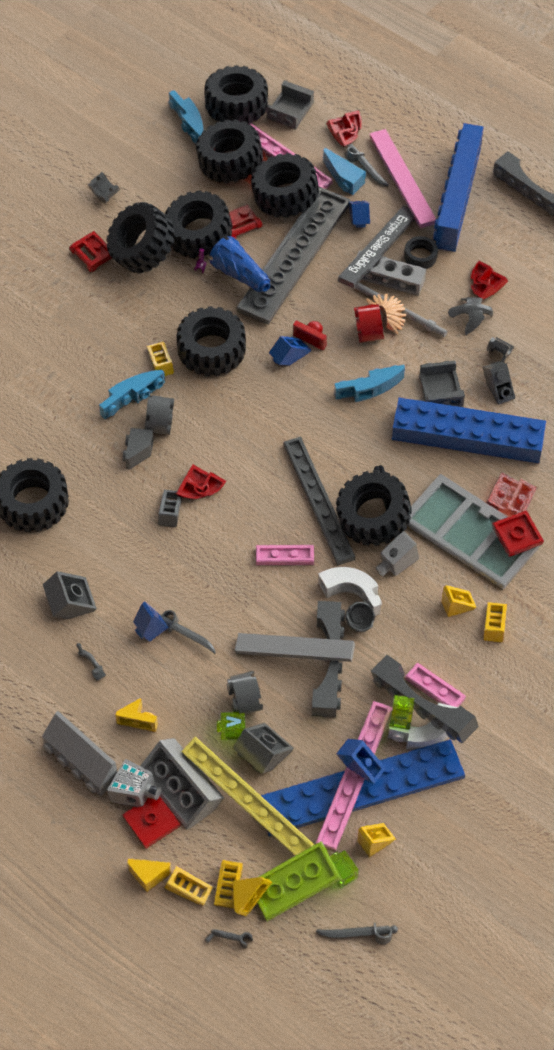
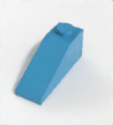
[323,148,366,195]

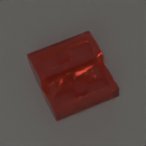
[486,472,537,516]

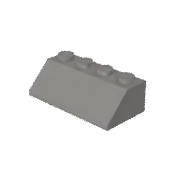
[42,711,117,796]
[140,738,224,829]

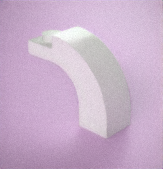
[318,567,382,616]
[388,703,458,751]

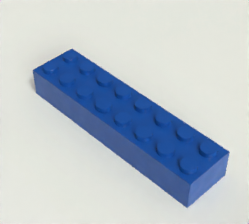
[433,123,484,252]
[392,397,546,463]

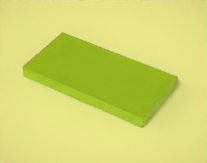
[257,841,342,921]

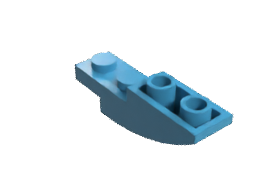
[168,90,203,143]
[334,365,405,402]
[99,370,165,420]

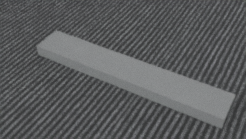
[235,633,355,662]

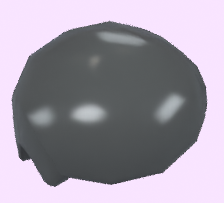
[345,602,375,632]

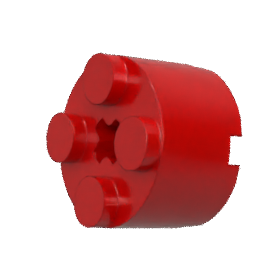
[354,304,384,343]

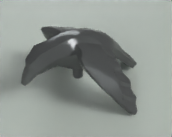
[448,297,493,335]

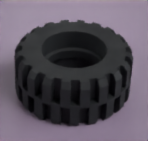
[204,65,268,124]
[196,120,263,183]
[251,153,319,218]
[165,190,233,259]
[106,202,175,273]
[176,306,246,377]
[0,458,69,533]
[336,470,412,546]

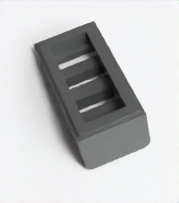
[158,490,182,527]

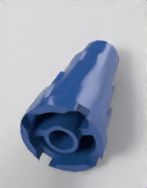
[209,236,271,292]

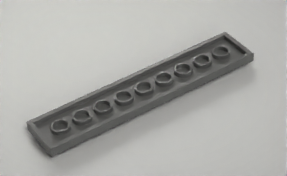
[237,187,350,324]

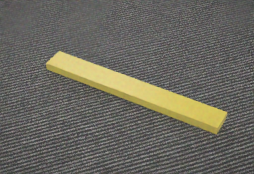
[181,737,315,856]

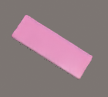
[256,545,314,565]
[405,663,466,707]

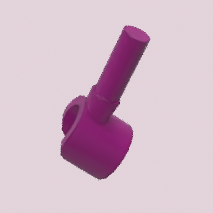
[194,249,207,273]

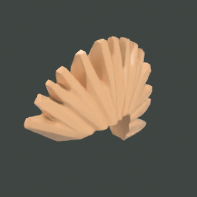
[366,294,406,334]

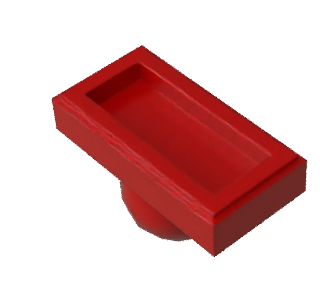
[293,320,327,351]

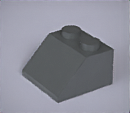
[42,571,97,619]
[233,723,294,774]

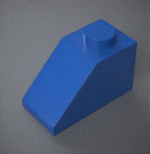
[349,200,370,228]
[269,336,311,366]
[133,601,169,642]
[336,739,386,784]

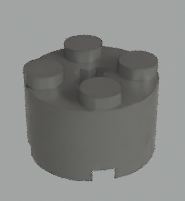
[145,395,174,435]
[226,671,263,716]

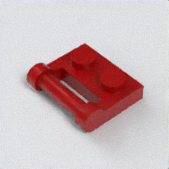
[229,204,263,239]
[69,231,112,272]

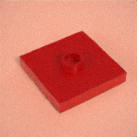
[492,510,544,557]
[122,796,180,849]

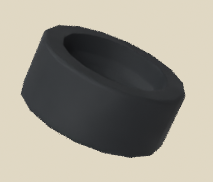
[404,236,438,269]

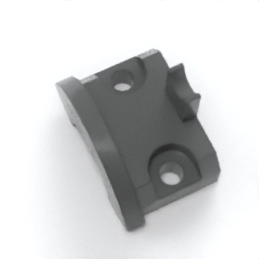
[87,172,120,203]
[487,337,515,362]

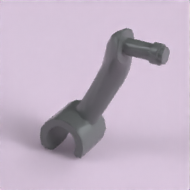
[76,643,106,681]
[205,929,253,948]

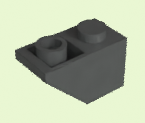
[482,361,515,404]
[123,428,154,469]

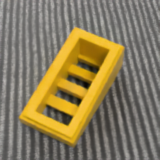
[147,342,174,376]
[484,602,507,643]
[214,860,243,909]
[164,866,213,906]

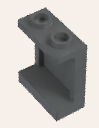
[266,80,314,129]
[419,361,465,407]

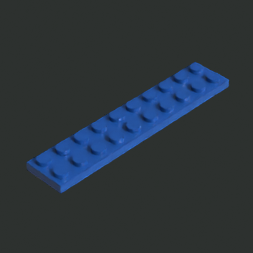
[261,739,465,837]

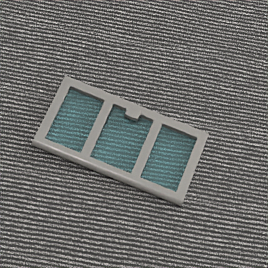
[406,474,541,589]

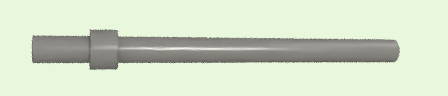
[355,283,448,337]

